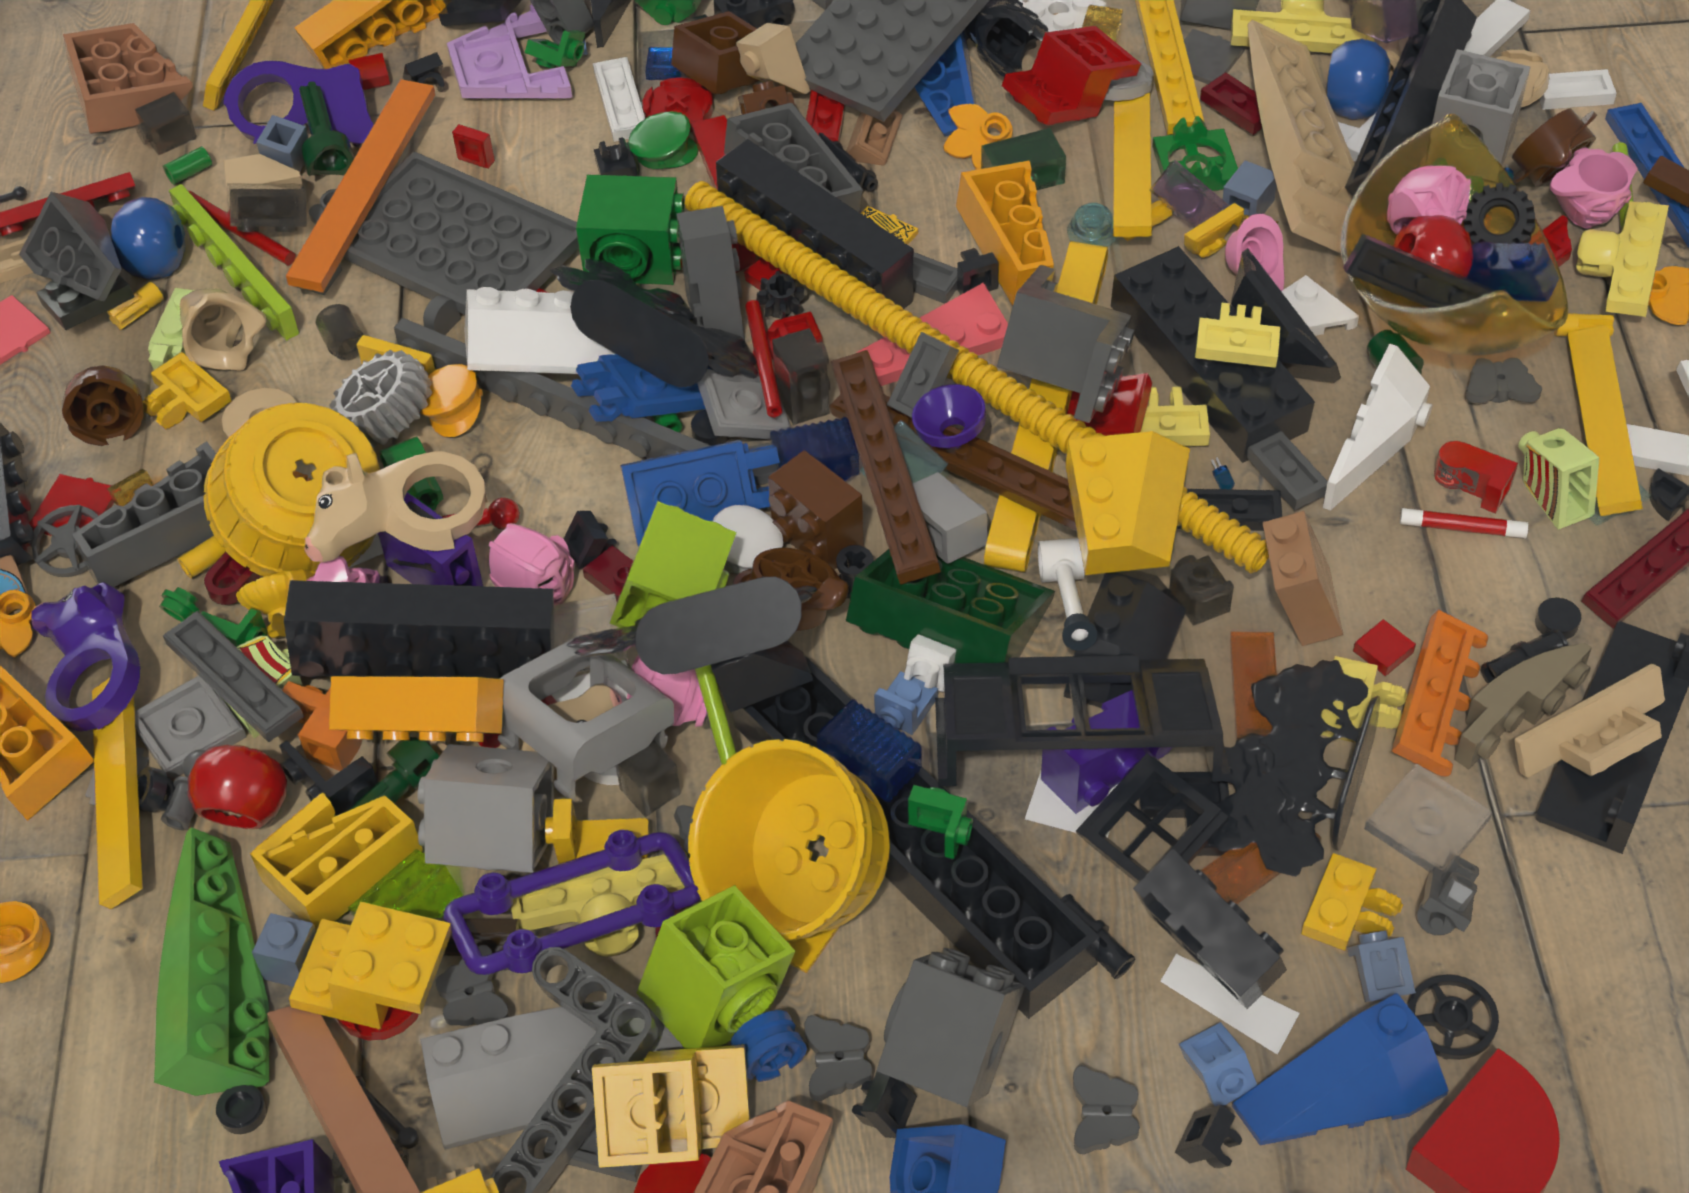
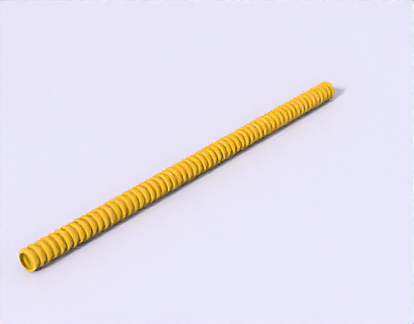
[684,181,1269,574]

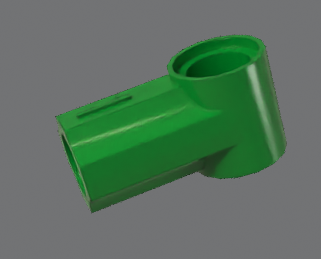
[379,436,444,511]

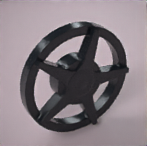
[1408,975,1499,1060]

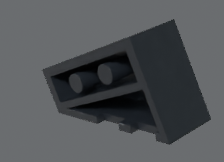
[1133,849,1287,1009]

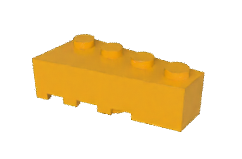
[294,0,446,69]
[956,161,1054,305]
[0,666,94,821]
[329,676,504,742]

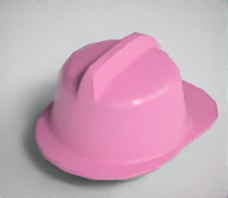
[1225,213,1285,291]

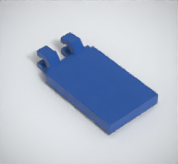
[571,354,712,422]
[620,440,780,547]

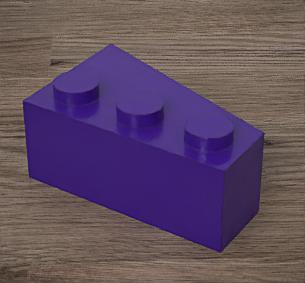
[1041,690,1173,814]
[219,1139,335,1193]

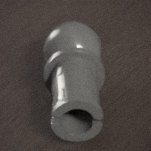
[161,749,206,831]

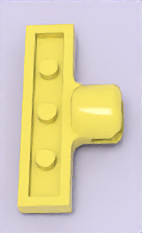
[1231,0,1374,53]
[1576,201,1669,317]
[511,850,688,957]

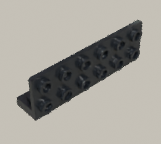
[1536,621,1689,854]

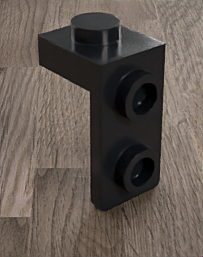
[279,740,378,817]

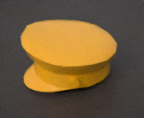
[419,364,483,437]
[0,901,51,983]

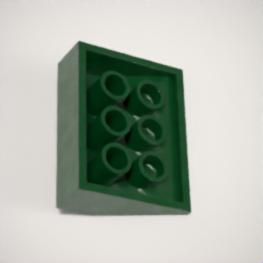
[846,549,1055,663]

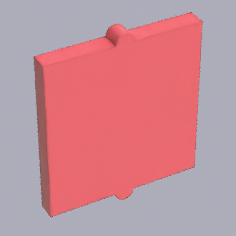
[0,295,50,365]

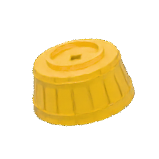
[203,403,380,577]
[688,739,890,941]

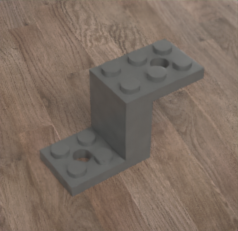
[997,265,1135,423]

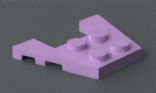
[447,4,572,98]

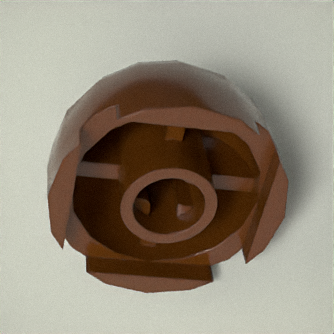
[62,365,144,446]

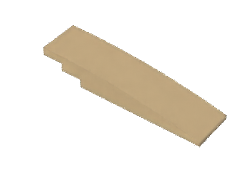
[1248,20,1360,257]

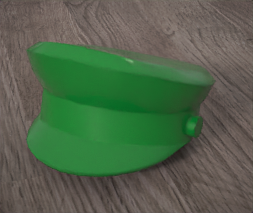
[628,111,698,169]

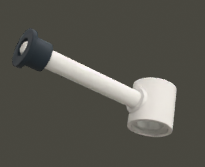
[1038,538,1097,651]

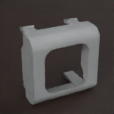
[498,635,674,801]

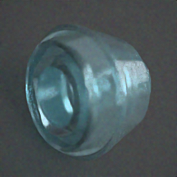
[1067,203,1117,247]

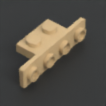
[1514,664,1665,778]

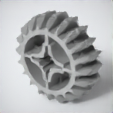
[329,350,432,447]

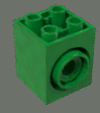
[576,175,685,285]

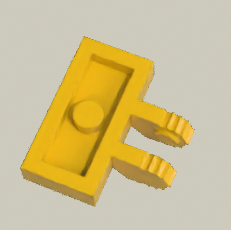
[143,352,232,429]
[1301,853,1403,951]

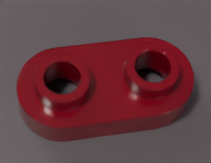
[204,551,262,605]

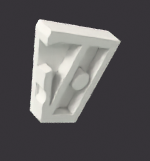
[1281,275,1359,336]

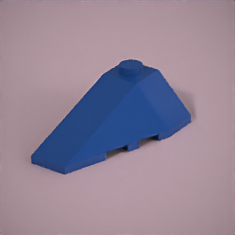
[914,30,976,136]
[1232,993,1449,1145]
[889,1124,1006,1193]

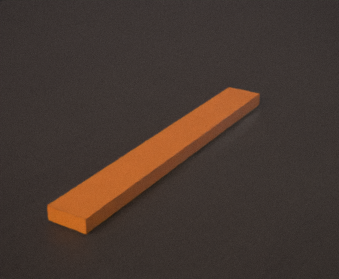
[286,79,435,292]

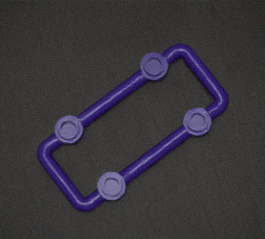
[443,830,701,975]

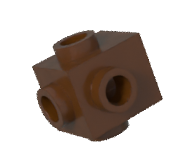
[738,81,795,115]

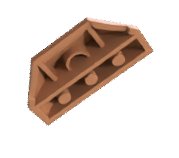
[694,1100,833,1193]

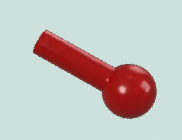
[442,497,520,530]

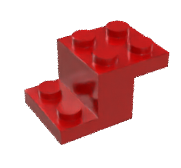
[1001,26,1142,125]

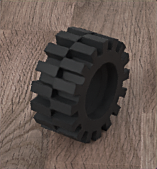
[1463,183,1535,258]

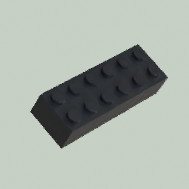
[716,139,914,309]
[1110,246,1315,463]
[284,580,555,679]

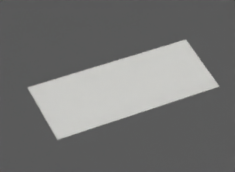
[1160,954,1300,1055]

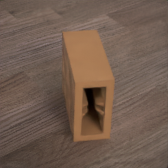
[1262,511,1344,646]

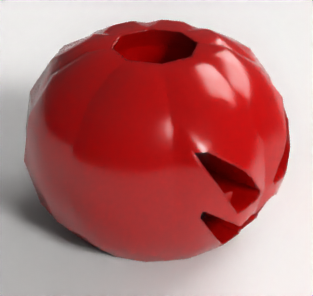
[1393,215,1473,277]
[188,744,287,829]

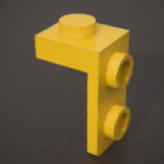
[545,799,649,864]

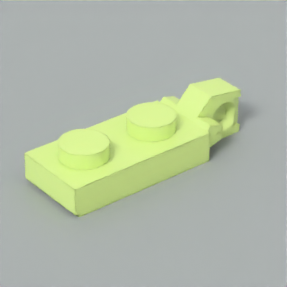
[148,288,194,370]

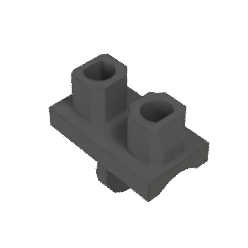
[1417,855,1479,935]

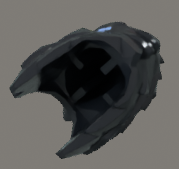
[965,0,1049,77]

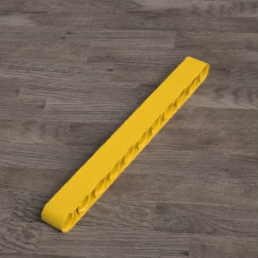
[984,241,1108,572]

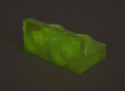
[348,849,463,918]

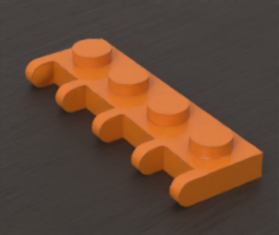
[1391,609,1488,777]

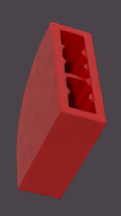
[1406,1048,1560,1193]

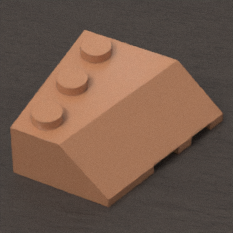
[63,23,193,134]

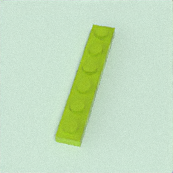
[169,184,299,341]

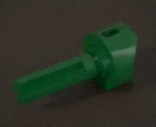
[299,82,354,176]
[348,737,440,811]

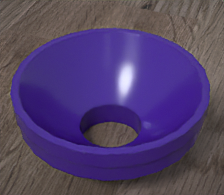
[912,384,986,449]

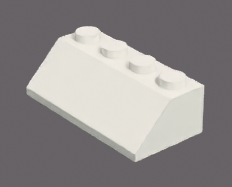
[464,287,616,374]

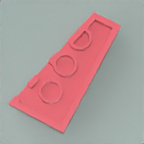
[856,283,1008,386]

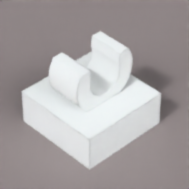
[904,634,957,692]

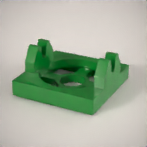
[1152,116,1238,196]

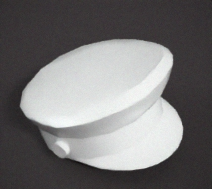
[713,505,783,574]

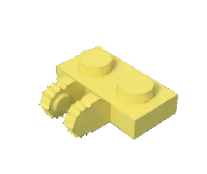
[1141,387,1210,446]
[1321,656,1408,743]

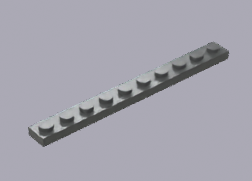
[394,318,710,459]

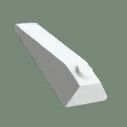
[1323,344,1432,510]

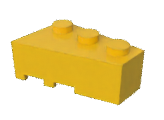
[250,795,423,931]

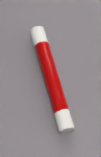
[1400,508,1528,539]

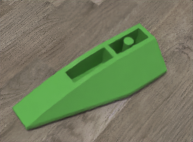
[154,827,269,1096]

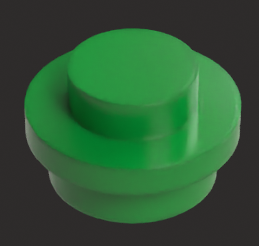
[159,587,201,622]

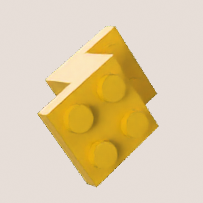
[289,902,452,1029]
[592,1045,750,1168]

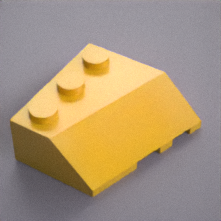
[1066,431,1190,575]

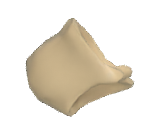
[180,289,266,371]

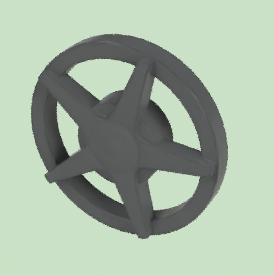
[31,505,98,577]

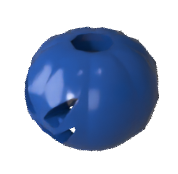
[1327,39,1390,120]
[111,197,186,280]

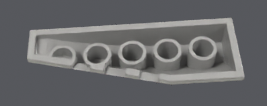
[420,997,685,1150]

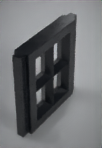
[1076,753,1230,884]

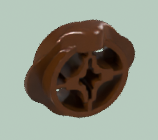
[1511,108,1597,187]
[733,548,849,631]

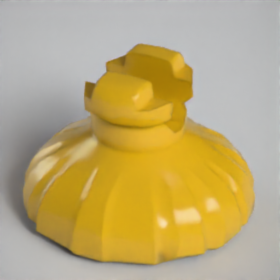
[236,569,314,638]

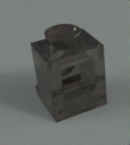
[1169,555,1234,626]

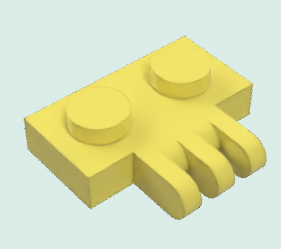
[1195,302,1280,368]

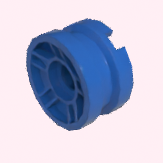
[731,1010,807,1082]

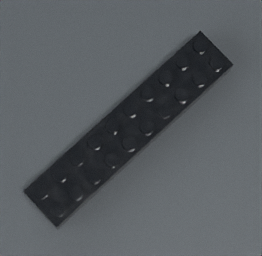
[733,656,1100,1019]

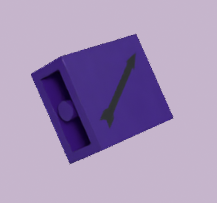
[378,492,483,586]

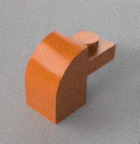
[282,681,362,771]

